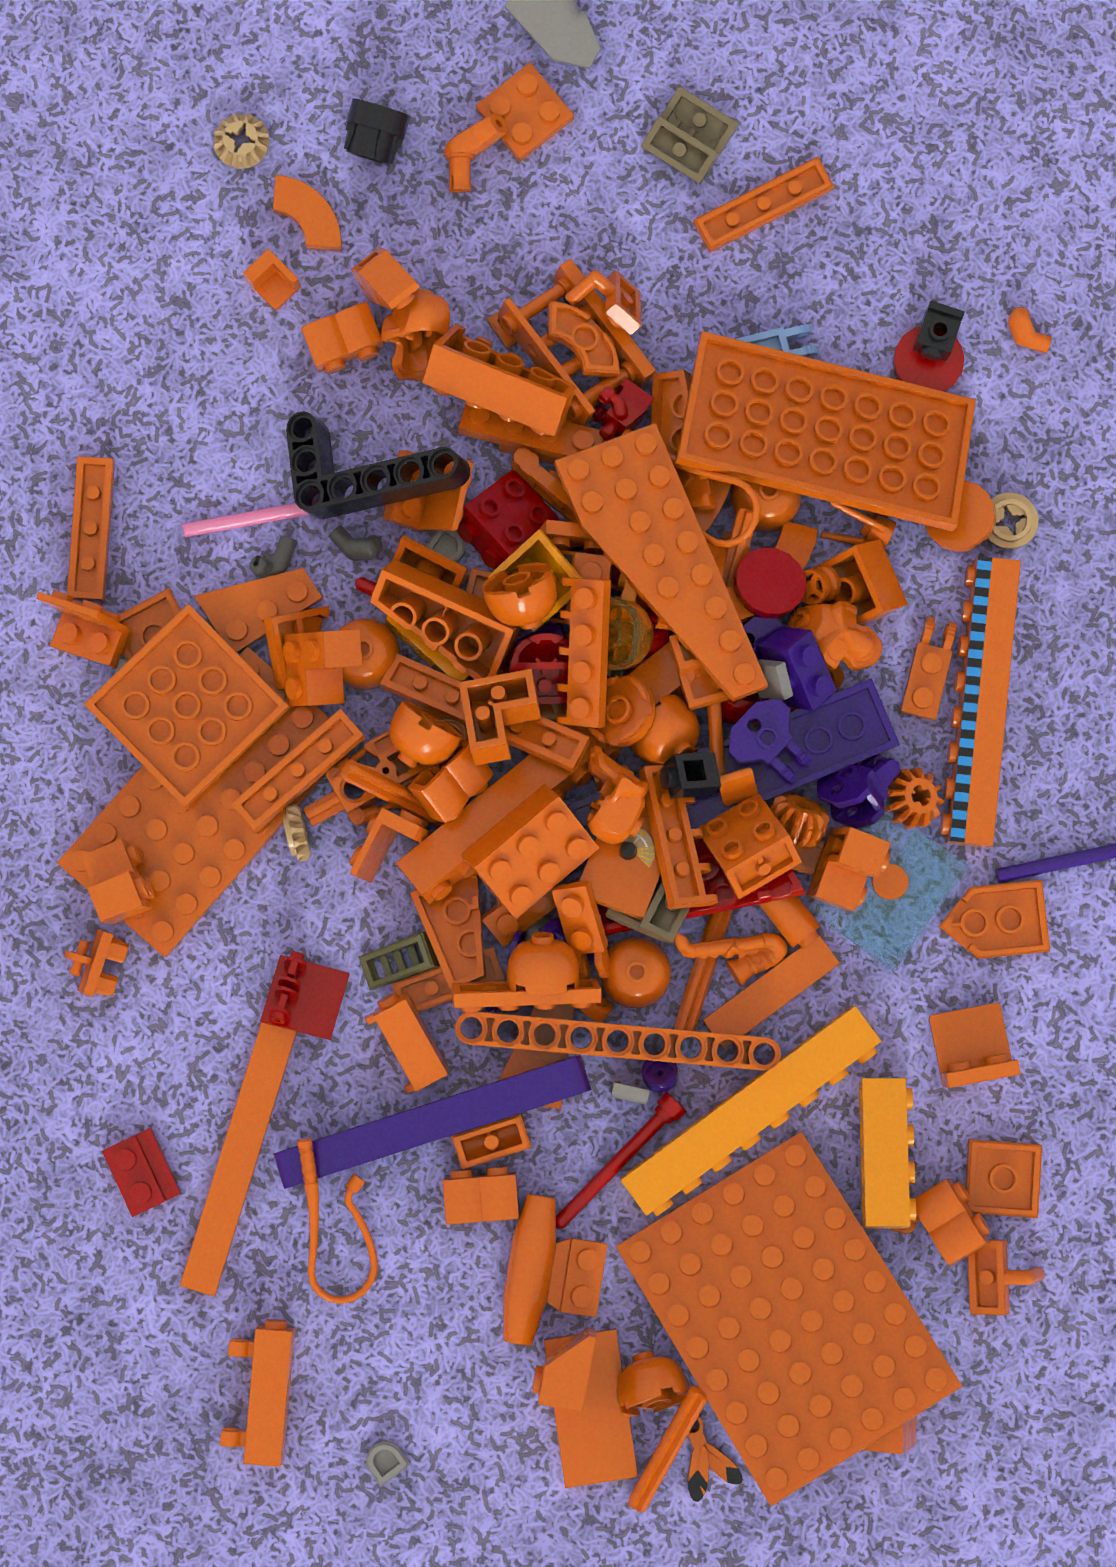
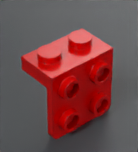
[457,471,559,570]

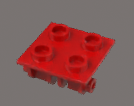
[260,951,350,1040]

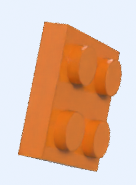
[475,63,574,162]

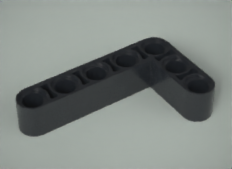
[286,411,471,519]

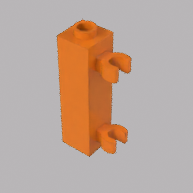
[220,1319,295,1467]

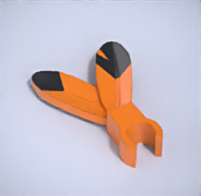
[688,1415,743,1502]

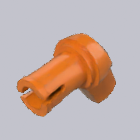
[443,113,509,193]

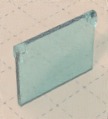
[807,811,969,972]

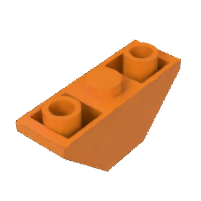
[351,247,420,310]

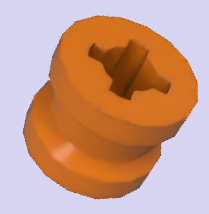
[802,566,841,605]

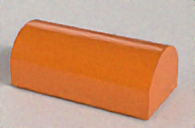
[451,1113,532,1170]

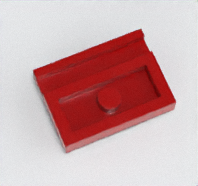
[102,1127,182,1217]

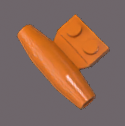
[503,1194,608,1346]

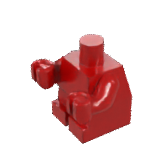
[591,378,655,441]

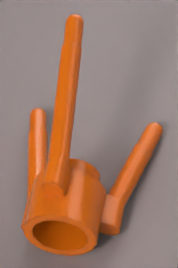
[820,502,896,548]

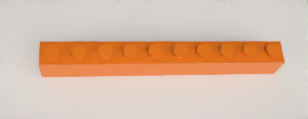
[396,641,684,904]

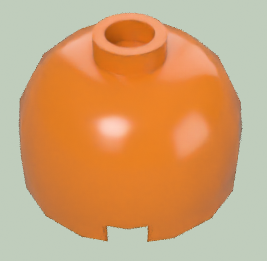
[730,480,802,533]
[482,562,557,630]
[338,618,401,690]
[629,694,700,766]
[390,700,464,768]
[507,932,580,995]
[600,937,672,1009]
[616,1351,690,1417]

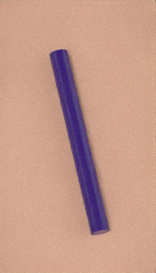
[995,843,1116,883]

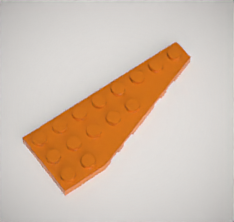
[554,423,768,701]

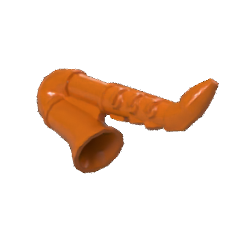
[674,932,788,987]

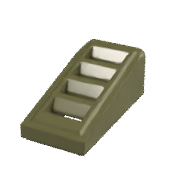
[358,932,440,991]

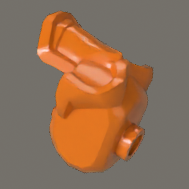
[381,289,450,382]
[786,601,883,671]
[587,746,649,844]

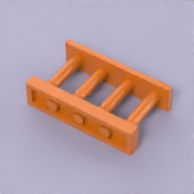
[498,258,656,426]

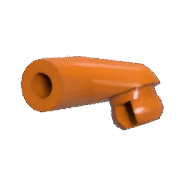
[1008,307,1052,354]

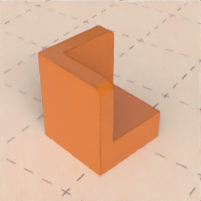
[243,249,301,310]

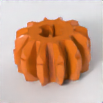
[885,767,945,829]
[769,793,830,848]

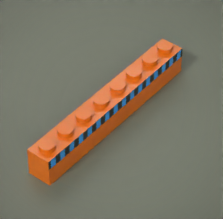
[940,556,1021,848]

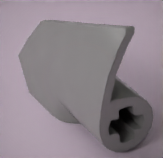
[505,0,600,69]

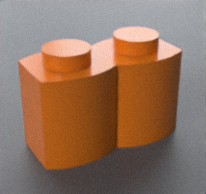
[301,302,384,374]
[408,740,494,823]
[442,1166,520,1224]
[915,1179,991,1266]

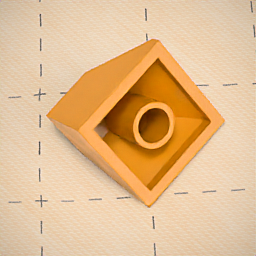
[488,529,582,632]

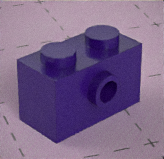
[758,626,837,711]

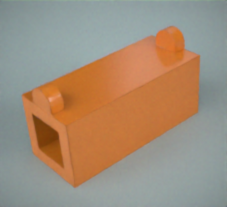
[365,992,449,1093]

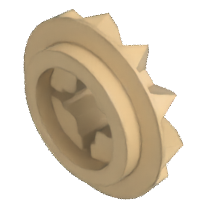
[213,112,270,169]
[988,492,1039,549]
[283,804,311,862]

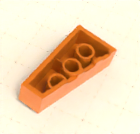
[422,323,577,437]
[370,559,521,679]

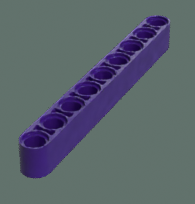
[273,1054,592,1189]

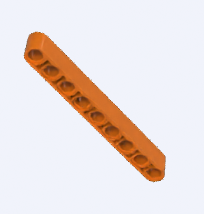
[455,1012,781,1071]

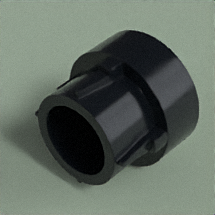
[344,98,410,165]

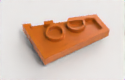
[410,873,486,991]

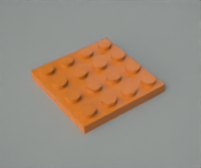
[84,604,290,808]

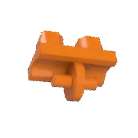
[64,929,129,997]

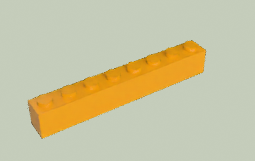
[620,1006,882,1216]

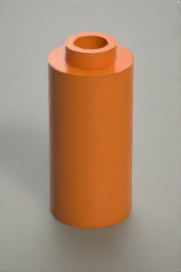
[758,896,821,949]

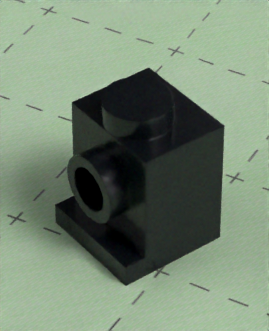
[913,301,965,361]
[659,752,721,799]

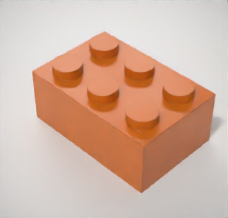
[461,784,599,919]

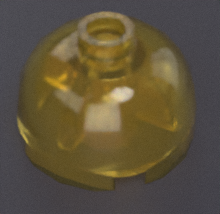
[607,597,654,671]

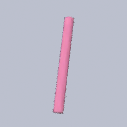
[182,499,319,538]

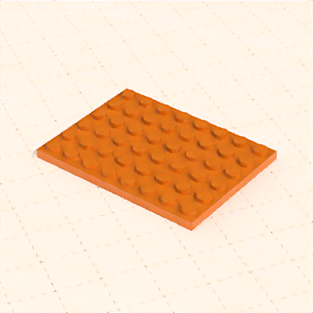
[615,1132,963,1507]

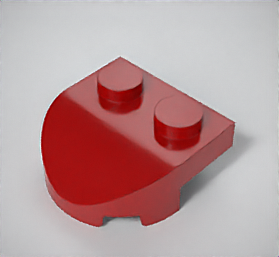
[508,632,569,704]

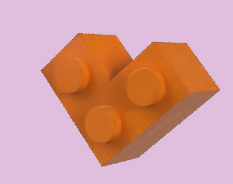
[283,630,362,706]
[459,669,541,766]
[806,827,891,911]
[80,839,155,924]

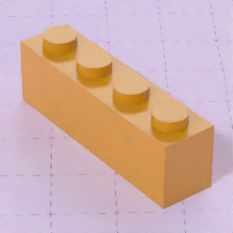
[859,1078,916,1229]

